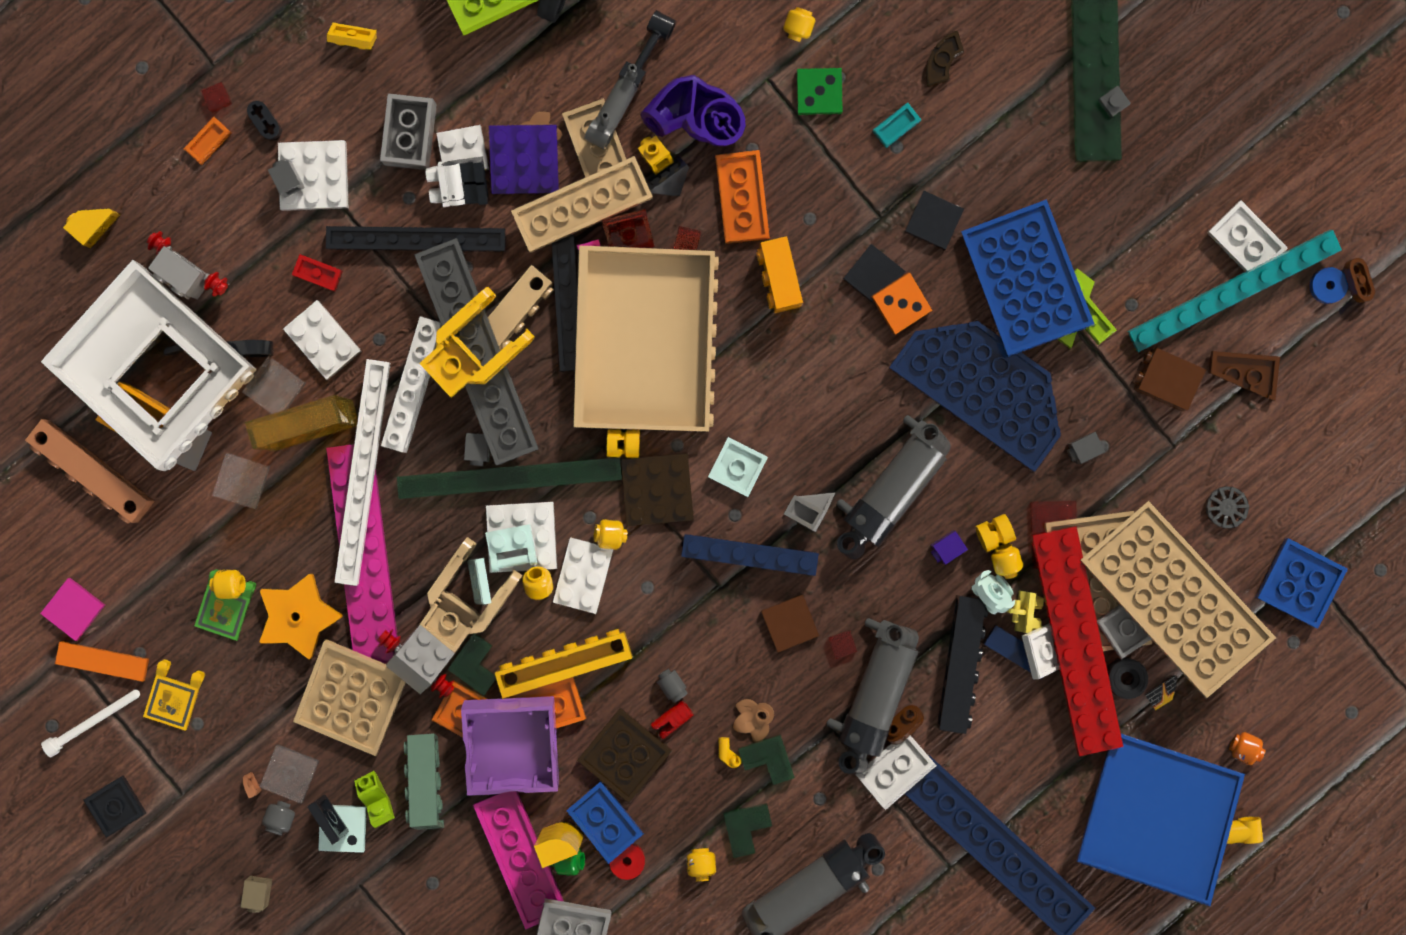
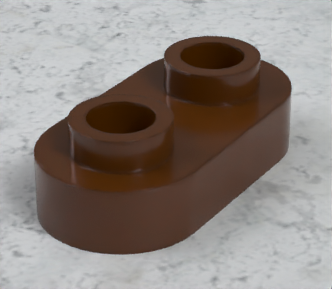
[1344,258,1375,303]
[887,705,924,745]

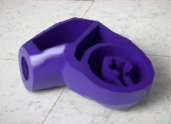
[640,75,745,146]

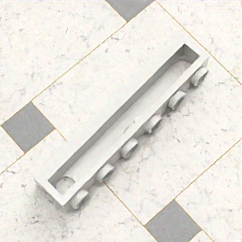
[381,316,442,453]

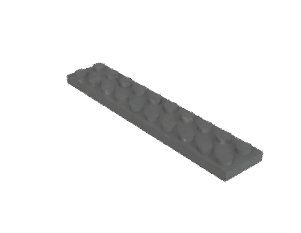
[414,238,539,466]

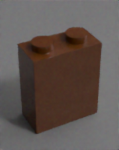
[1133,348,1206,412]

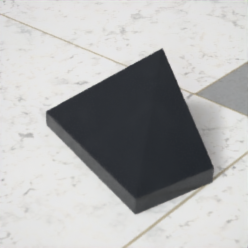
[645,155,689,196]

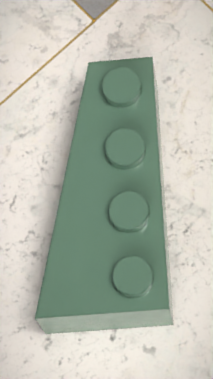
[404,734,444,830]

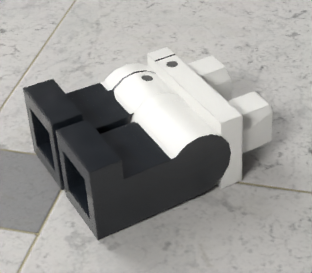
[426,156,489,207]

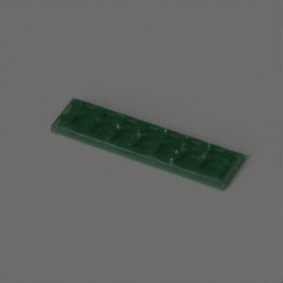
[1071,0,1122,162]

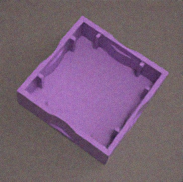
[461,696,559,795]

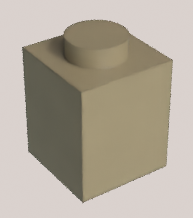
[241,876,272,913]

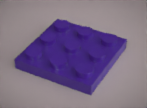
[489,124,559,194]

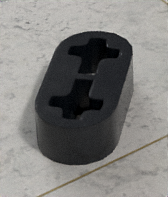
[247,101,282,141]

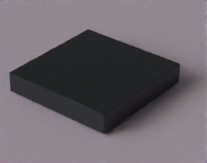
[905,191,964,250]
[843,244,906,306]
[83,775,147,838]
[307,795,349,845]

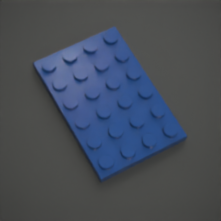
[961,199,1094,357]

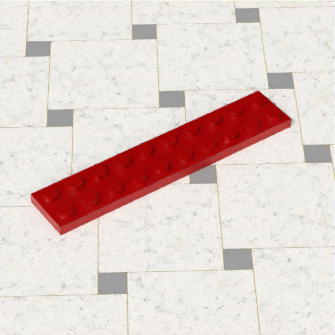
[1031,526,1123,756]

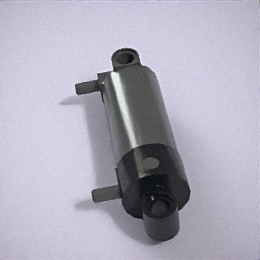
[836,415,951,559]
[827,618,919,774]
[742,833,885,935]

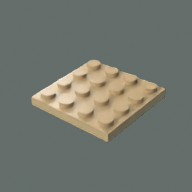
[293,639,406,756]

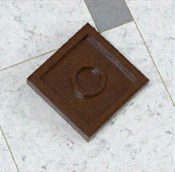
[761,594,819,652]

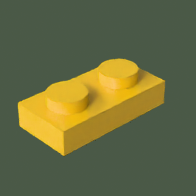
[327,23,377,50]

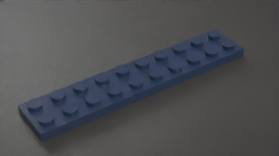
[905,755,1095,935]

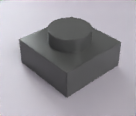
[1098,86,1131,118]

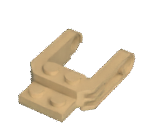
[420,537,523,653]

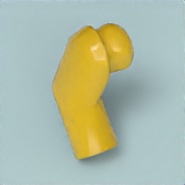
[718,737,742,768]

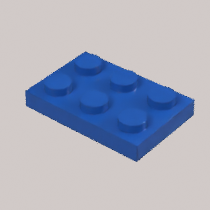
[566,781,644,864]

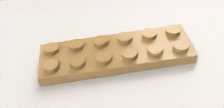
[511,156,653,253]

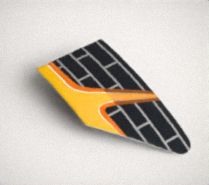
[1145,675,1177,710]

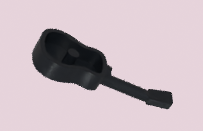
[164,340,274,358]

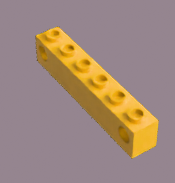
[495,629,633,699]

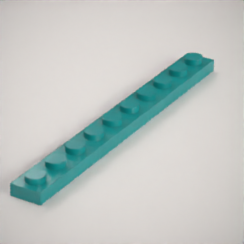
[1127,230,1342,352]

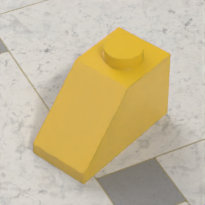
[63,209,120,248]

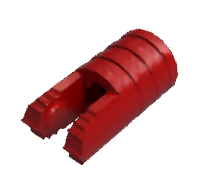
[650,700,694,739]

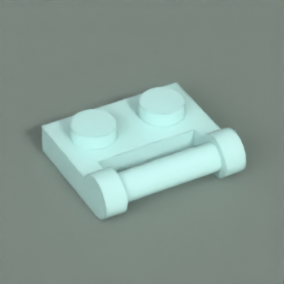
[485,524,537,572]

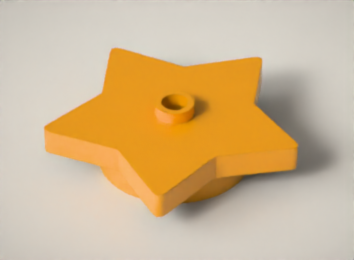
[260,574,343,659]

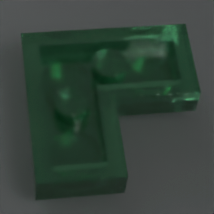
[448,633,496,695]
[738,734,795,785]
[724,803,772,858]

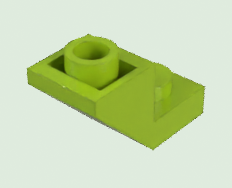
[354,771,395,828]

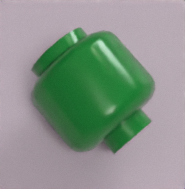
[551,848,585,875]

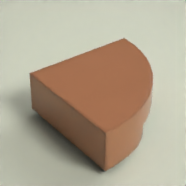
[243,772,261,799]

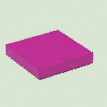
[40,578,105,641]

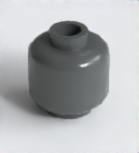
[262,801,295,836]

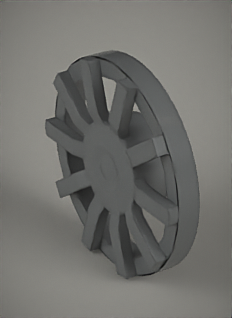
[1206,486,1249,528]

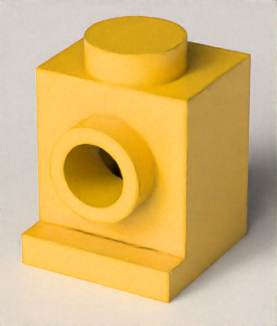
[638,136,674,175]

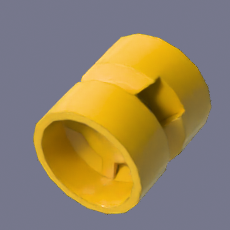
[607,428,640,458]
[975,514,1016,552]

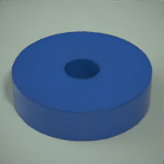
[1310,267,1348,304]

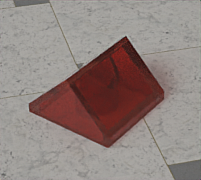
[602,209,655,248]

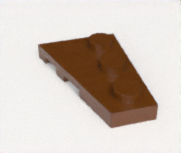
[1209,351,1280,401]

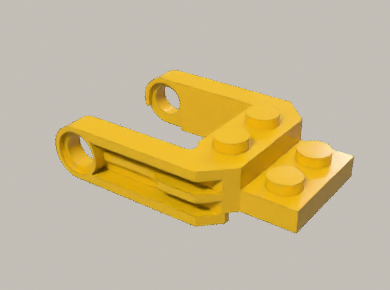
[419,287,535,398]

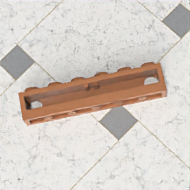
[25,419,155,523]

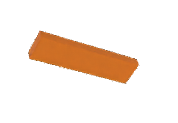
[55,641,149,682]

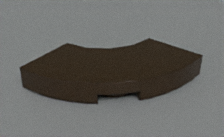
[926,30,964,87]

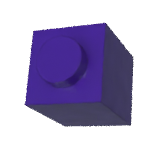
[930,530,968,565]

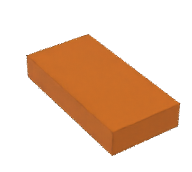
[184,117,232,165]

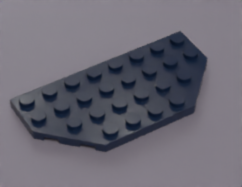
[889,321,1061,472]

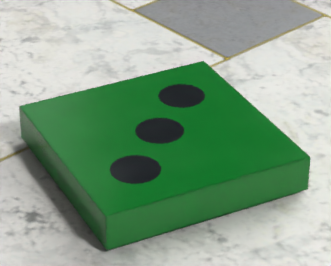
[797,68,843,115]

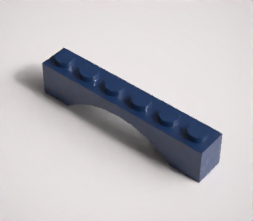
[681,534,819,576]

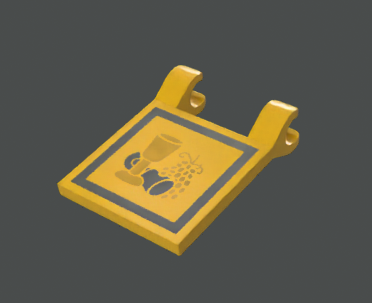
[143,659,205,731]

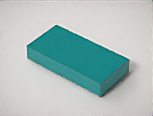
[872,103,921,148]

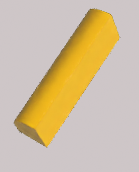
[534,822,584,868]

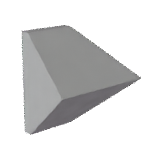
[784,493,835,532]

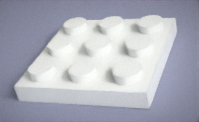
[278,140,349,211]
[486,502,557,573]

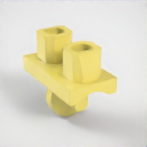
[1007,591,1044,633]

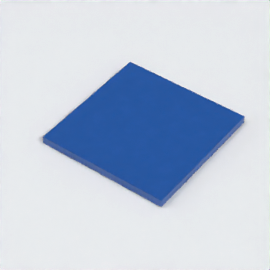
[1076,734,1245,906]

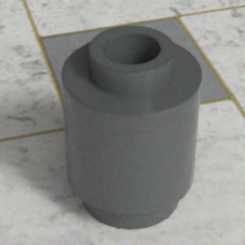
[656,668,688,703]

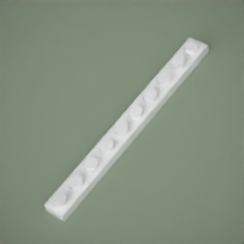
[335,359,391,586]

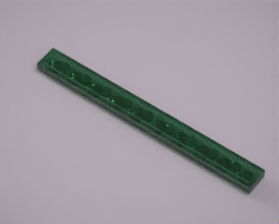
[397,458,622,499]

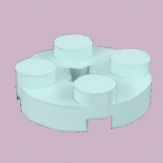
[972,570,1015,614]

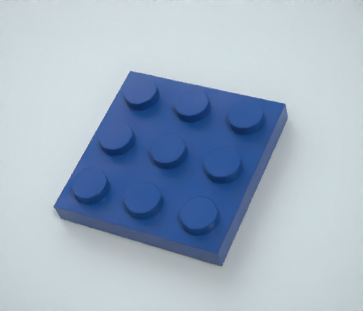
[1255,538,1348,629]

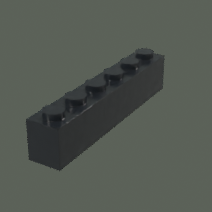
[937,595,989,734]

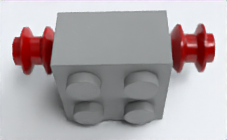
[147,231,228,300]
[377,625,455,698]

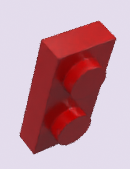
[292,254,343,292]

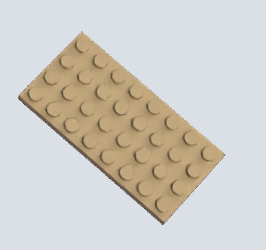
[1081,501,1276,698]

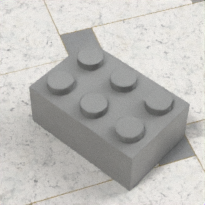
[380,94,437,170]

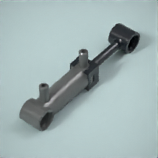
[584,10,677,150]

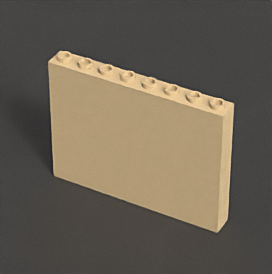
[573,246,719,432]

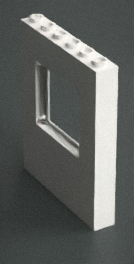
[41,260,257,471]

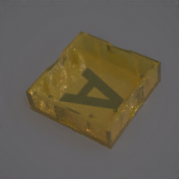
[245,395,358,451]

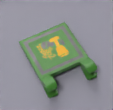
[194,569,256,641]

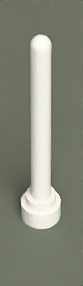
[41,690,140,757]

